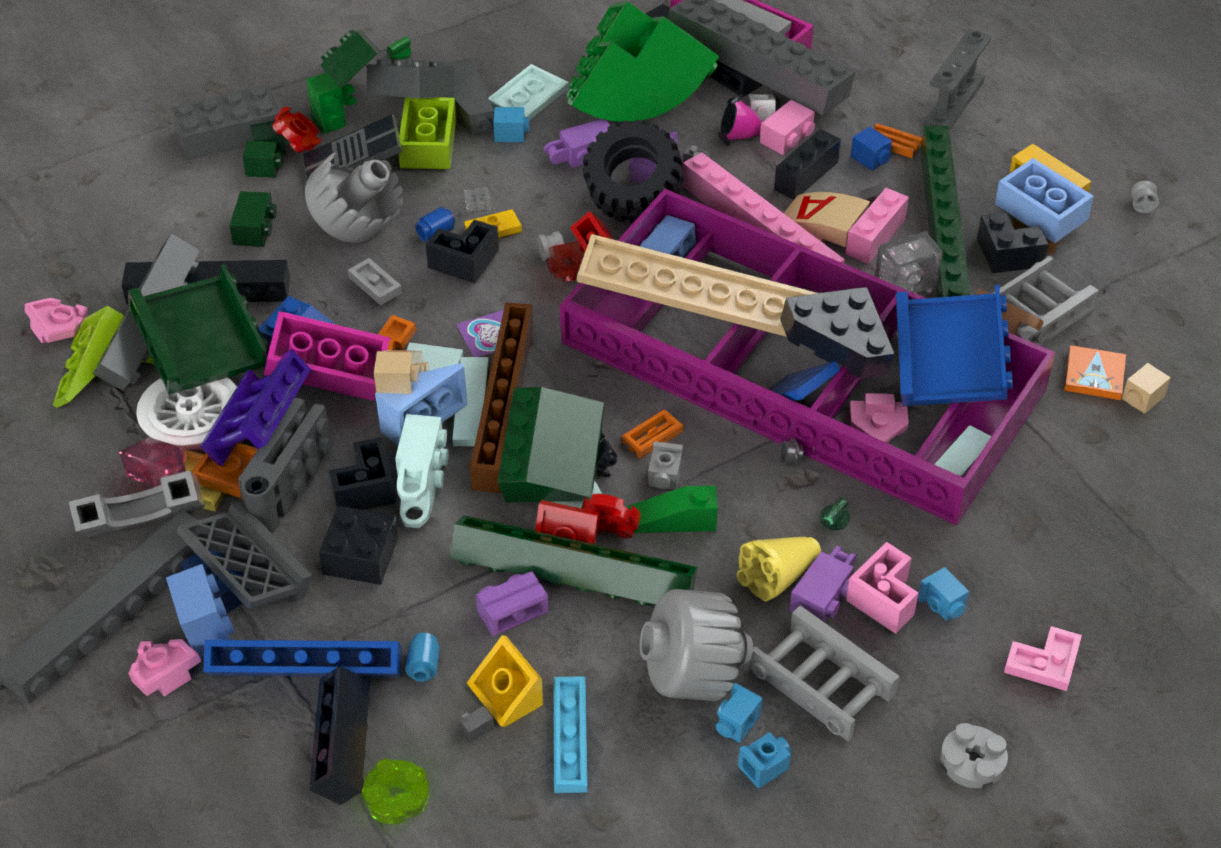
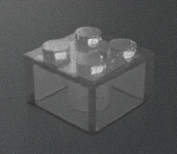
[875,231,942,295]

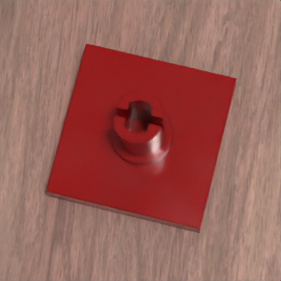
[535,500,600,544]

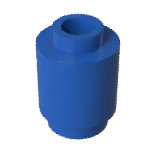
[415,207,455,242]

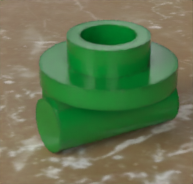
[387,36,411,60]

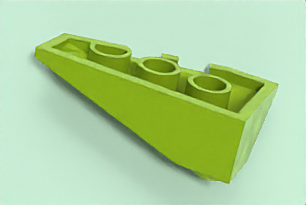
[53,305,124,408]

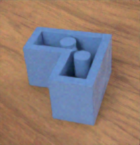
[166,564,235,659]

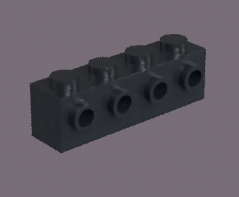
[309,666,370,805]

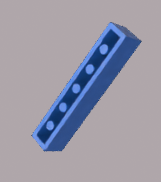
[203,640,402,677]

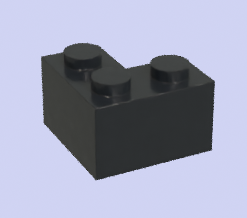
[977,212,1048,274]
[426,219,499,283]
[329,437,396,510]

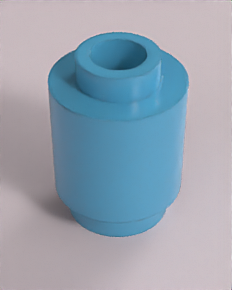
[405,633,440,682]

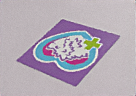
[456,310,504,357]

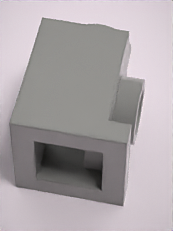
[648,441,683,490]

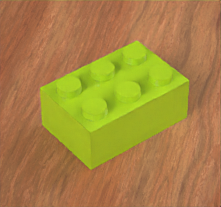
[399,97,456,169]

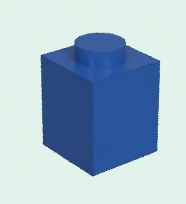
[850,126,892,171]

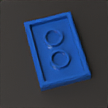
[768,361,840,401]

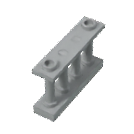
[992,256,1099,345]
[750,606,900,742]

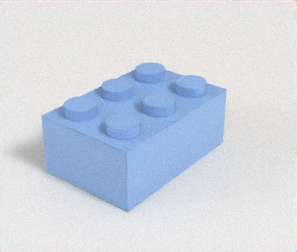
[995,158,1094,243]

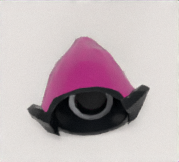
[718,94,762,147]

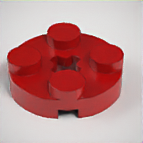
[272,107,321,153]
[581,494,641,539]

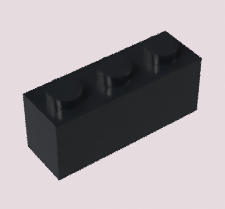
[774,129,841,200]

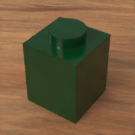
[242,141,283,178]

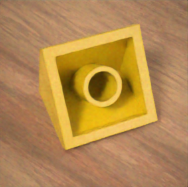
[467,635,543,727]

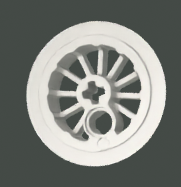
[136,378,237,454]

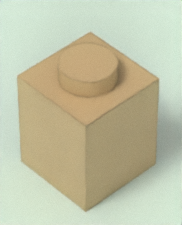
[1122,363,1171,414]

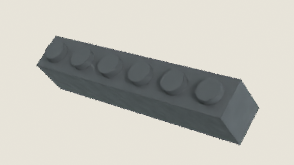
[93,233,200,390]

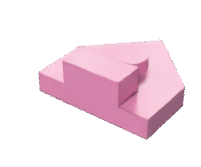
[25,298,88,343]
[849,393,909,443]
[128,639,201,697]

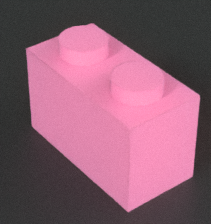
[760,100,815,155]

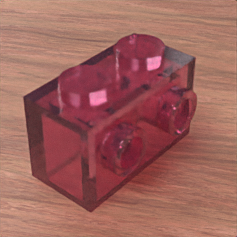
[119,437,187,487]

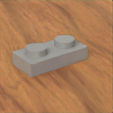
[348,258,402,306]

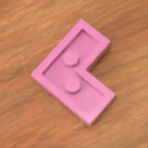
[1004,626,1082,691]

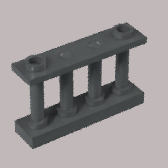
[923,29,992,131]

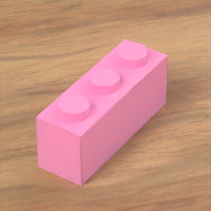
[846,188,909,264]

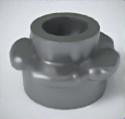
[780,439,803,467]

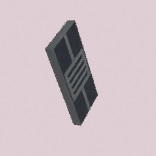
[303,114,402,182]

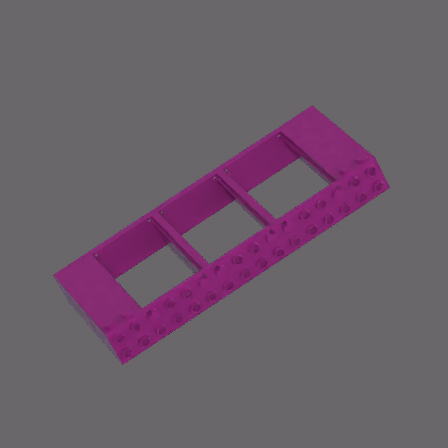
[560,189,1055,525]

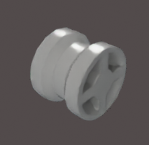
[1131,181,1159,213]
[537,231,565,261]

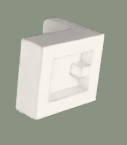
[748,93,775,122]

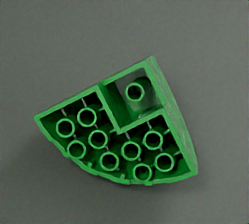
[567,1,719,122]

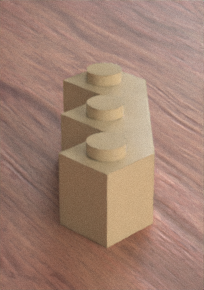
[374,350,429,394]

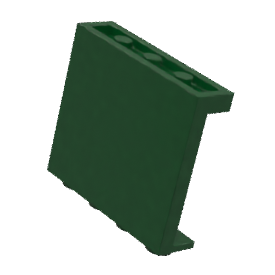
[128,264,269,395]

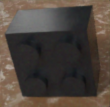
[319,506,398,585]

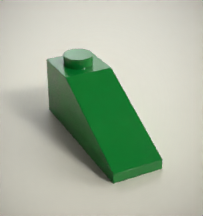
[626,485,718,533]

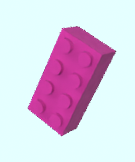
[264,311,390,401]

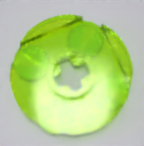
[362,758,430,824]

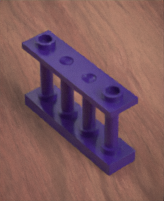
[200,349,311,466]

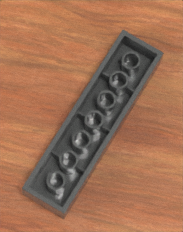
[668,0,855,115]

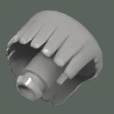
[305,153,403,243]
[639,589,753,701]

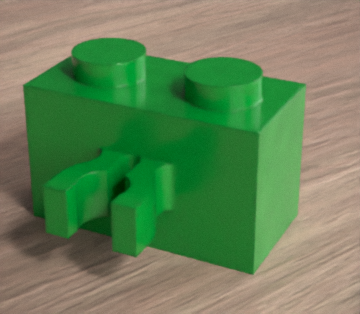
[306,72,356,134]

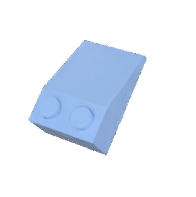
[375,363,468,446]

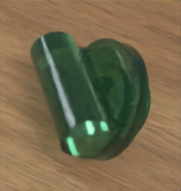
[820,497,850,530]

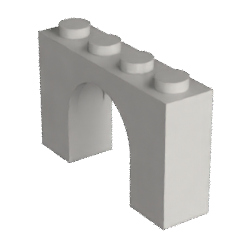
[69,470,205,538]

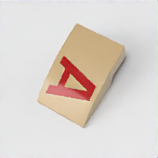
[784,192,870,247]

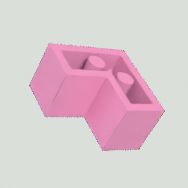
[846,542,918,634]

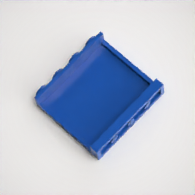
[896,285,1013,406]

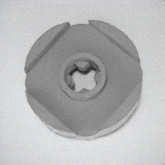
[940,723,1008,788]

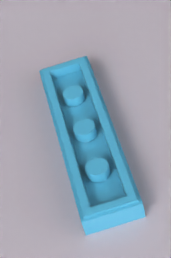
[554,676,587,793]

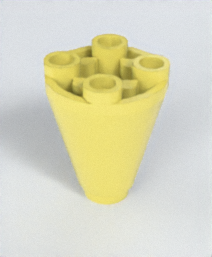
[737,537,821,602]

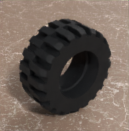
[583,120,684,223]

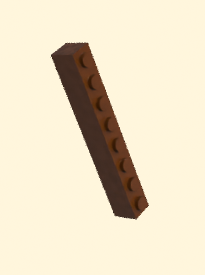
[470,302,534,493]

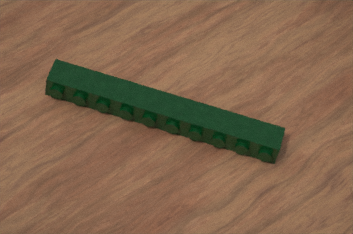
[920,125,970,298]

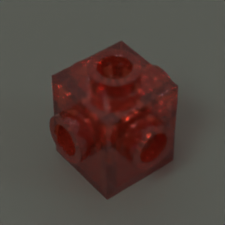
[547,241,585,282]

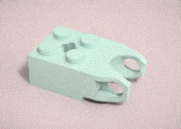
[395,414,449,528]

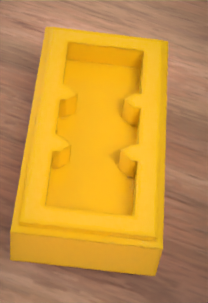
[464,209,522,238]

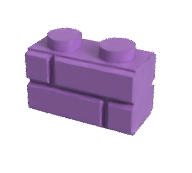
[476,571,549,636]

